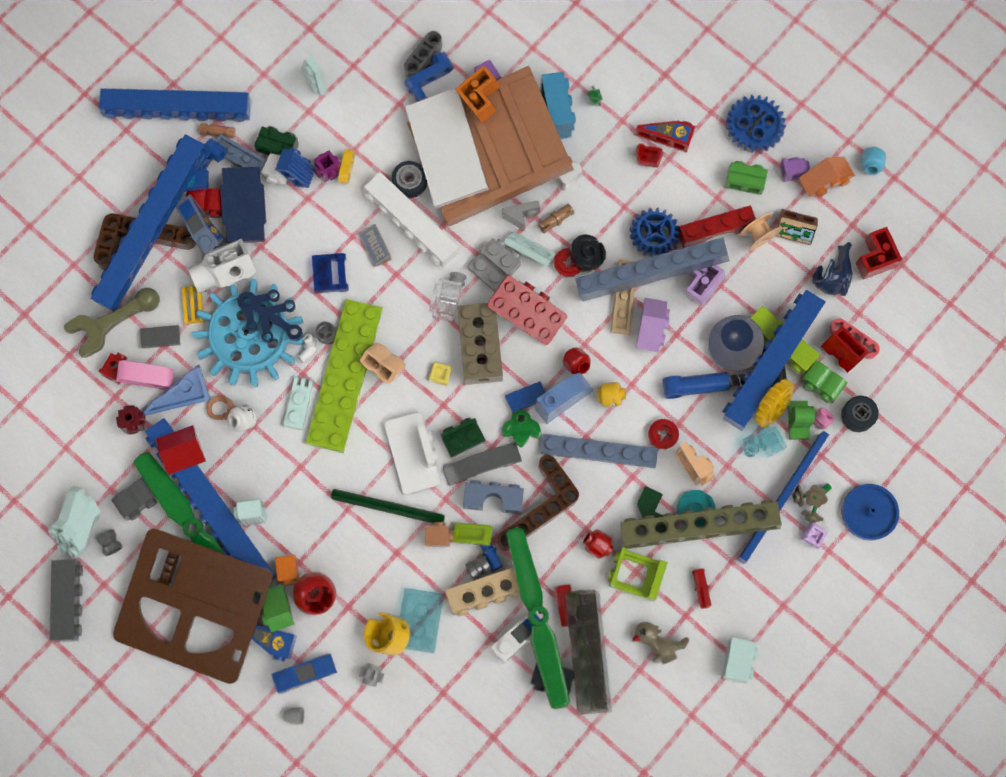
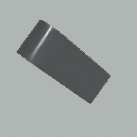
[404,31,442,79]

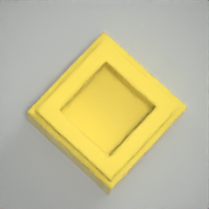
[429,362,452,386]

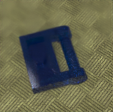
[312,253,349,294]

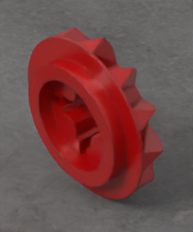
[554,248,582,277]
[648,419,679,450]

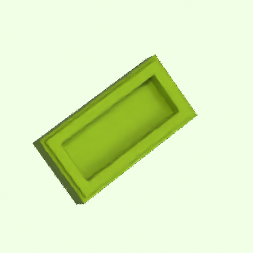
[453,523,493,546]

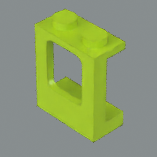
[607,547,668,602]

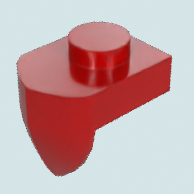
[635,143,664,168]

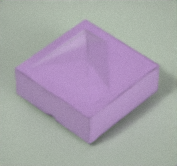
[801,522,828,549]

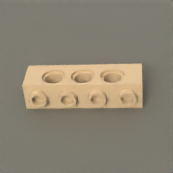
[445,567,520,617]

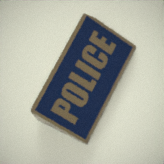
[359,224,391,268]

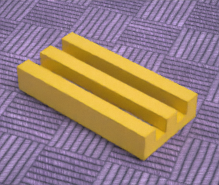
[181,286,204,325]

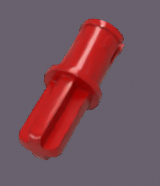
[692,568,712,609]

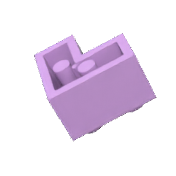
[686,265,726,306]
[636,298,670,352]

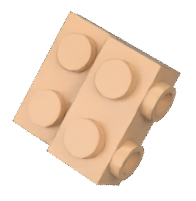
[675,442,715,486]

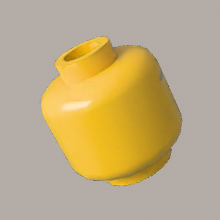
[597,382,626,407]

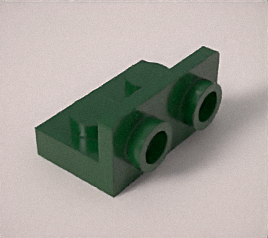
[441,417,486,458]

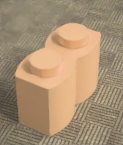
[360,343,406,384]

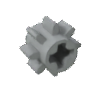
[359,663,384,687]

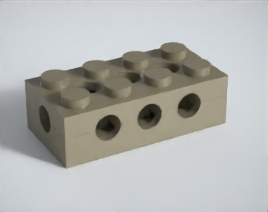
[457,303,503,385]

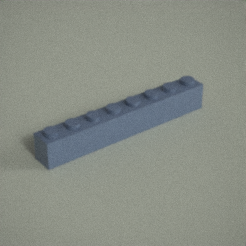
[575,237,730,301]

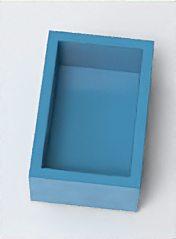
[540,71,576,139]

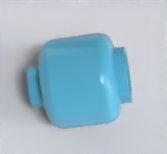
[861,147,886,175]

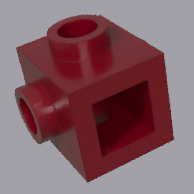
[116,405,146,434]

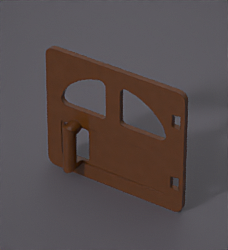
[113,528,272,684]

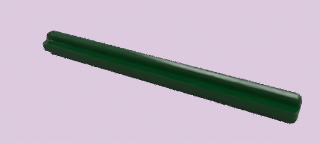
[331,489,445,523]

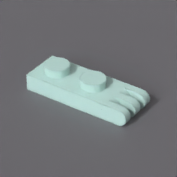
[504,232,556,267]
[284,376,314,430]

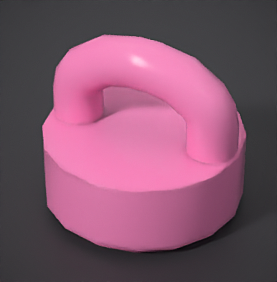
[814,408,834,429]

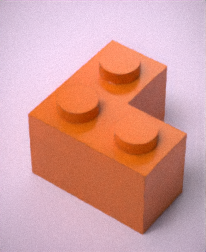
[455,65,500,123]
[799,157,855,198]

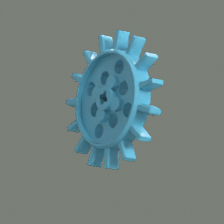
[192,278,304,388]

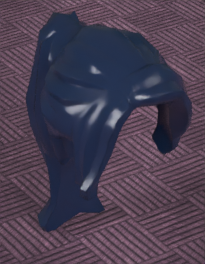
[812,242,853,296]

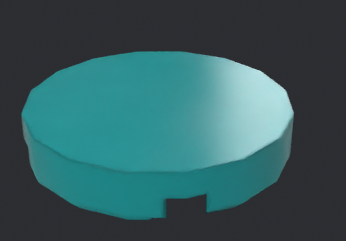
[677,490,716,528]

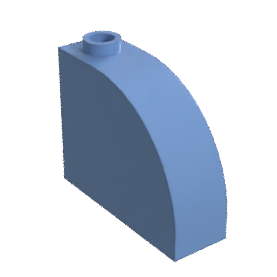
[535,373,593,424]

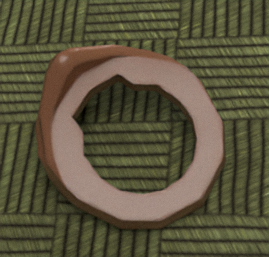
[206,395,235,420]

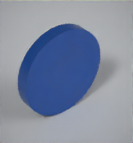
[841,484,899,541]

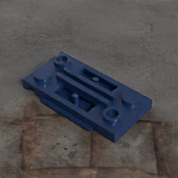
[220,167,266,243]

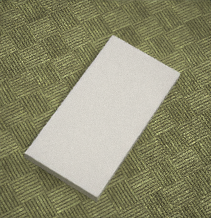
[405,87,489,208]

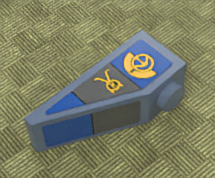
[176,195,225,254]

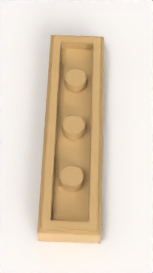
[611,260,635,335]

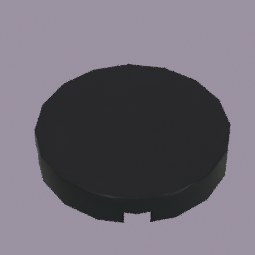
[569,234,606,271]

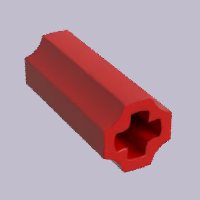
[554,584,578,627]

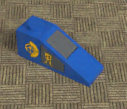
[252,625,297,662]
[271,654,337,694]

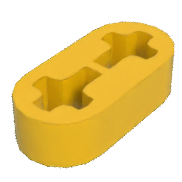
[338,149,355,184]

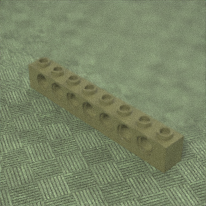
[620,500,782,549]

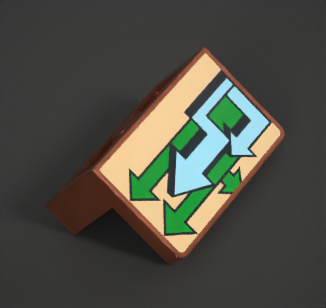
[776,209,818,245]

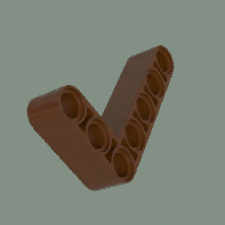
[93,213,196,270]
[497,455,579,551]

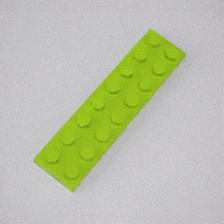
[306,299,383,453]

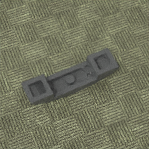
[443,443,522,486]

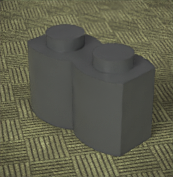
[111,478,157,521]

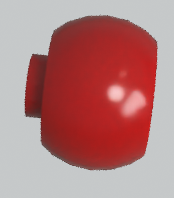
[293,572,336,616]

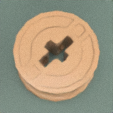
[740,213,782,250]

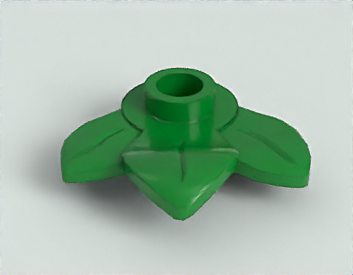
[503,410,541,448]

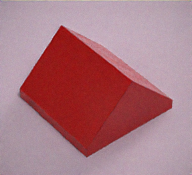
[156,425,206,475]

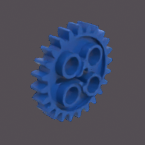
[726,94,786,153]

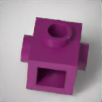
[313,150,341,182]

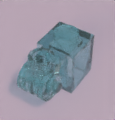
[743,426,788,458]

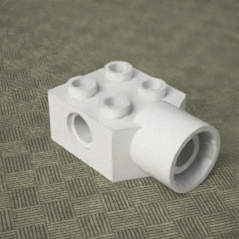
[188,238,257,293]

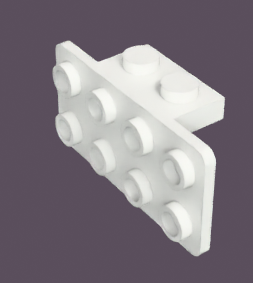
[384,412,440,495]

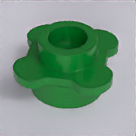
[588,86,603,106]

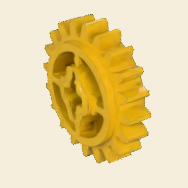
[755,379,795,428]

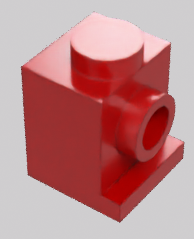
[98,352,127,385]

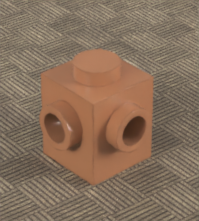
[425,522,454,547]

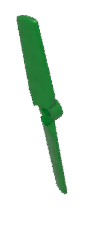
[133,452,225,554]
[507,528,570,709]

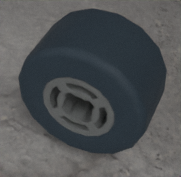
[841,395,879,432]

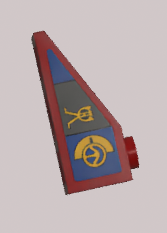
[635,120,696,153]

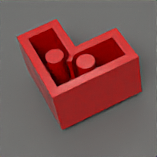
[855,227,903,280]

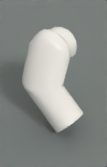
[298,334,317,363]

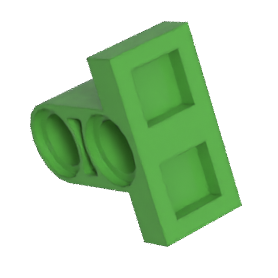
[788,401,815,440]

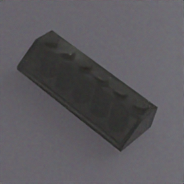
[565,590,612,715]

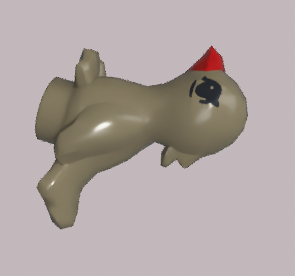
[632,622,689,665]

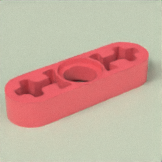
[829,318,880,359]

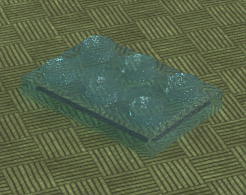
[400,588,444,654]

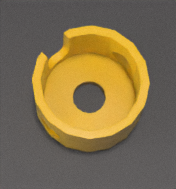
[364,612,410,656]

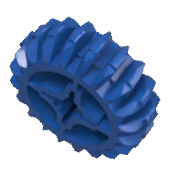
[629,207,680,257]

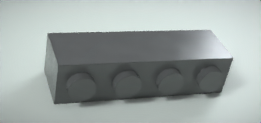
[50,559,83,642]

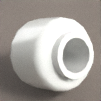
[227,404,257,432]

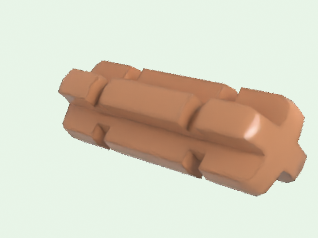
[199,123,236,138]

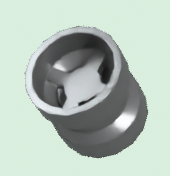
[316,321,336,345]
[96,529,123,556]
[465,554,492,580]

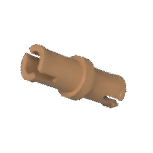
[538,204,575,234]

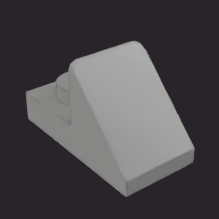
[502,200,540,231]

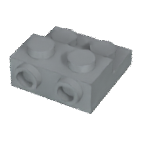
[468,238,521,292]

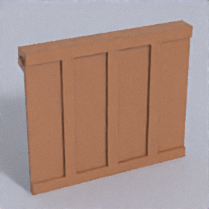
[407,65,574,226]

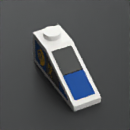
[491,611,542,663]

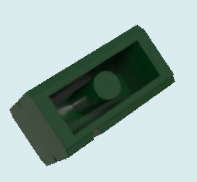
[254,126,299,156]

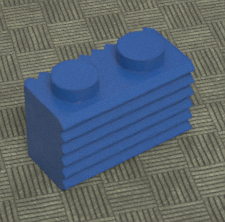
[275,148,315,188]

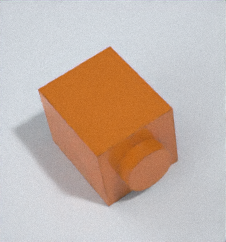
[275,555,299,586]

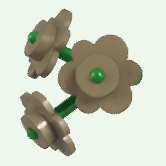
[793,483,832,523]

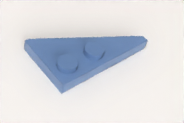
[142,364,210,416]

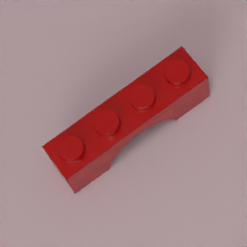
[678,205,756,248]

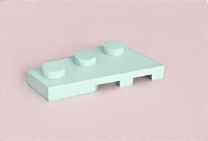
[301,55,327,97]

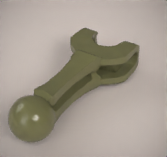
[64,287,160,358]

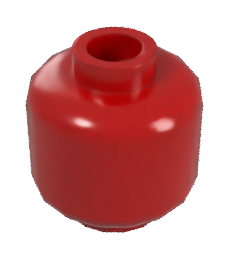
[562,347,591,375]
[583,529,613,559]

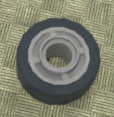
[391,161,427,199]

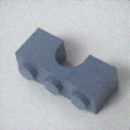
[463,480,524,514]

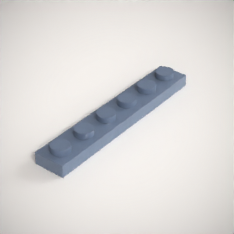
[541,434,658,469]

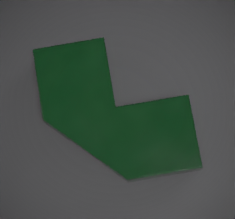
[637,486,666,533]

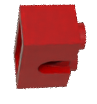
[821,325,869,373]

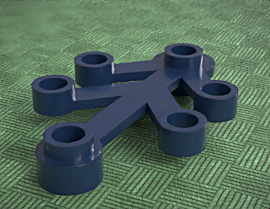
[238,289,303,343]

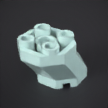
[48,486,101,559]

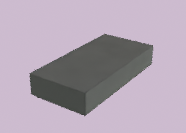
[140,325,181,349]

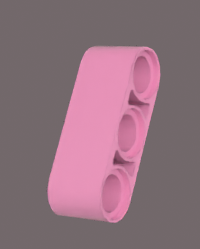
[116,360,174,390]

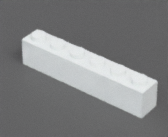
[364,172,459,268]

